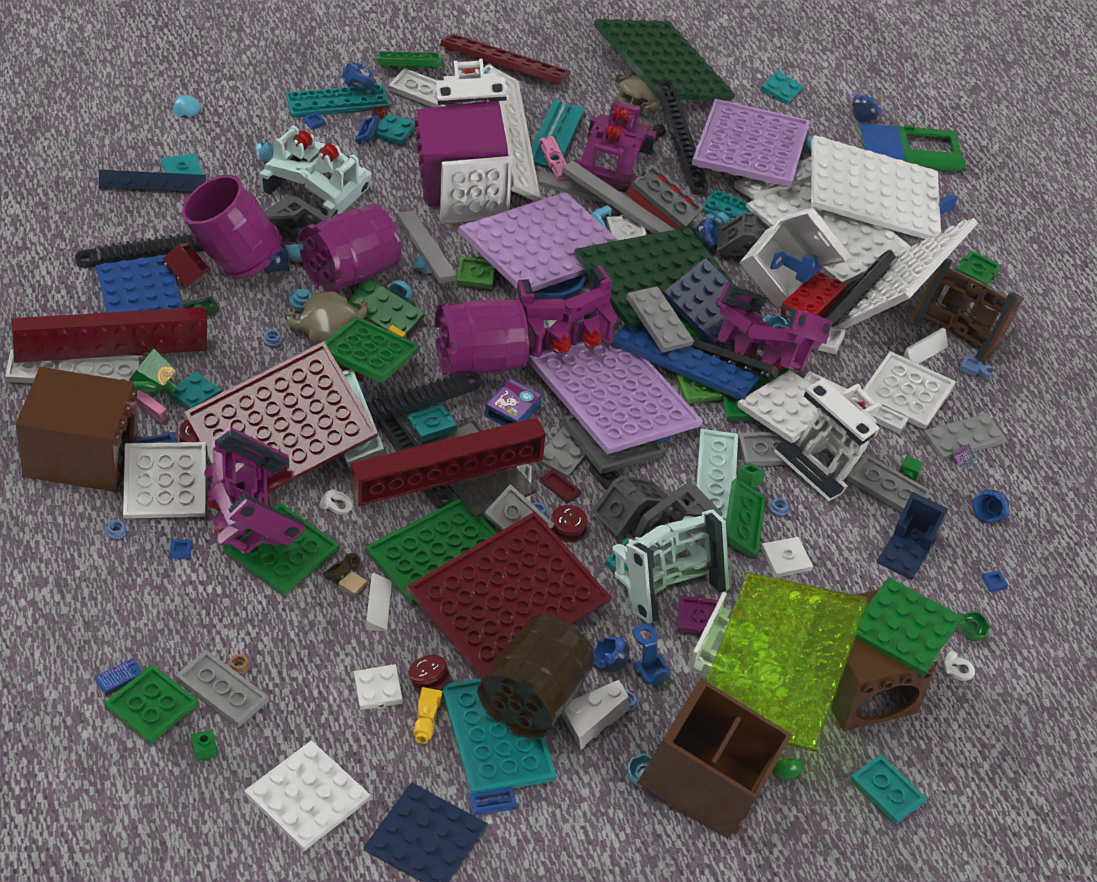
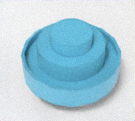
[255,142,274,163]
[412,256,432,274]
[289,289,314,312]

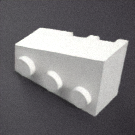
[562,680,629,750]

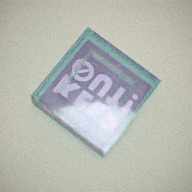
[953,443,977,469]

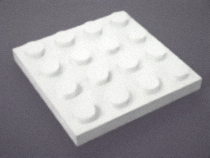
[440,156,512,224]
[863,351,956,430]
[738,370,818,443]
[123,442,206,519]
[244,740,371,851]

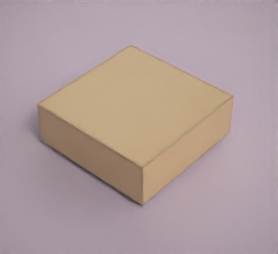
[338,571,367,597]

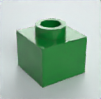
[899,455,924,482]
[736,463,765,488]
[191,730,218,761]

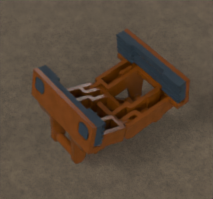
[908,258,1024,363]

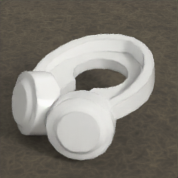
[320,489,353,515]
[943,651,975,681]

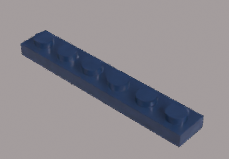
[99,169,206,192]

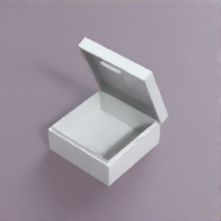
[740,208,851,308]

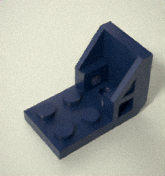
[876,492,948,580]

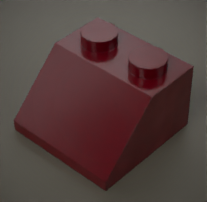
[163,242,211,287]

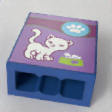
[485,378,542,426]

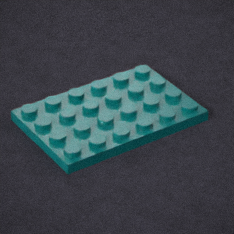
[441,678,557,794]

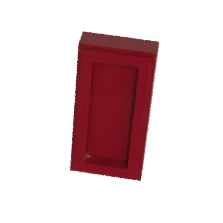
[539,469,581,504]

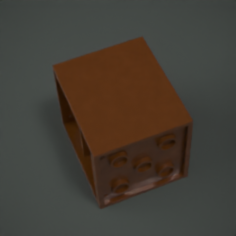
[16,367,138,492]
[802,589,937,732]
[637,678,792,839]

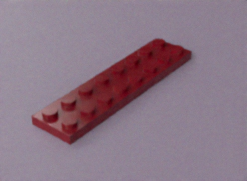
[440,33,571,85]

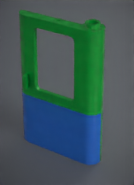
[858,123,966,173]

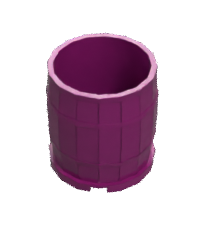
[181,175,283,280]
[299,203,401,292]
[435,299,529,378]

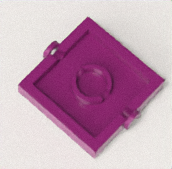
[677,595,719,635]

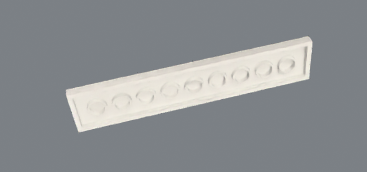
[489,67,541,202]

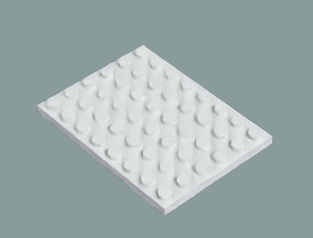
[811,135,941,239]
[746,182,911,284]
[833,218,978,329]

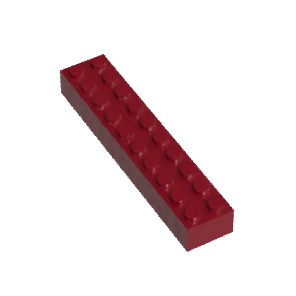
[11,307,207,363]
[351,418,546,506]

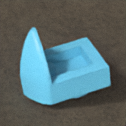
[591,205,612,229]

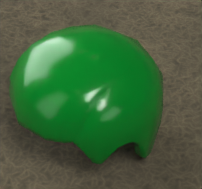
[959,611,991,641]
[772,758,804,780]

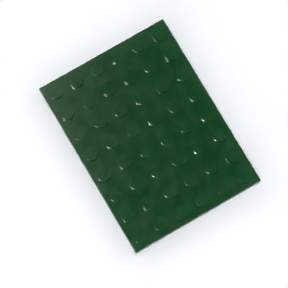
[593,18,736,100]
[573,227,734,328]

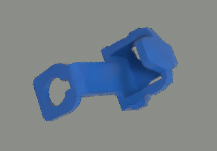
[342,63,376,92]
[770,251,822,283]
[632,624,671,687]

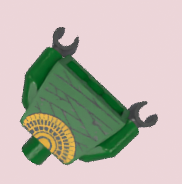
[121,349,178,396]

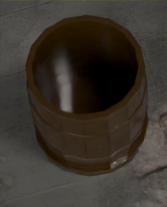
[477,615,595,739]

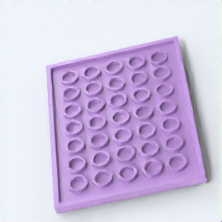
[692,99,810,187]
[458,192,618,292]
[528,331,703,455]

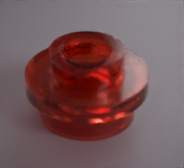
[371,106,388,120]

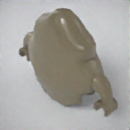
[615,74,662,115]
[284,291,368,345]

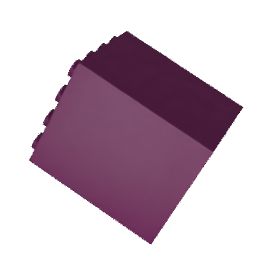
[414,100,508,206]

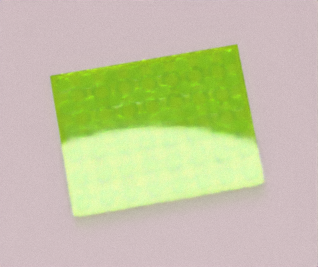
[706,572,868,752]

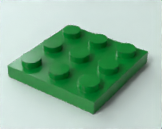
[104,664,198,745]

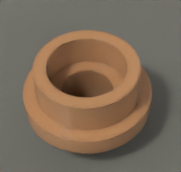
[228,654,250,675]

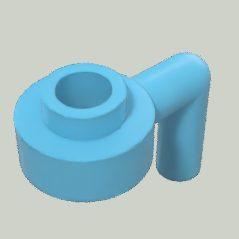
[707,210,730,228]

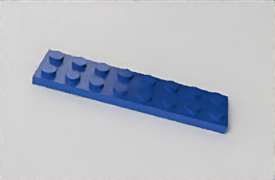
[611,324,759,400]

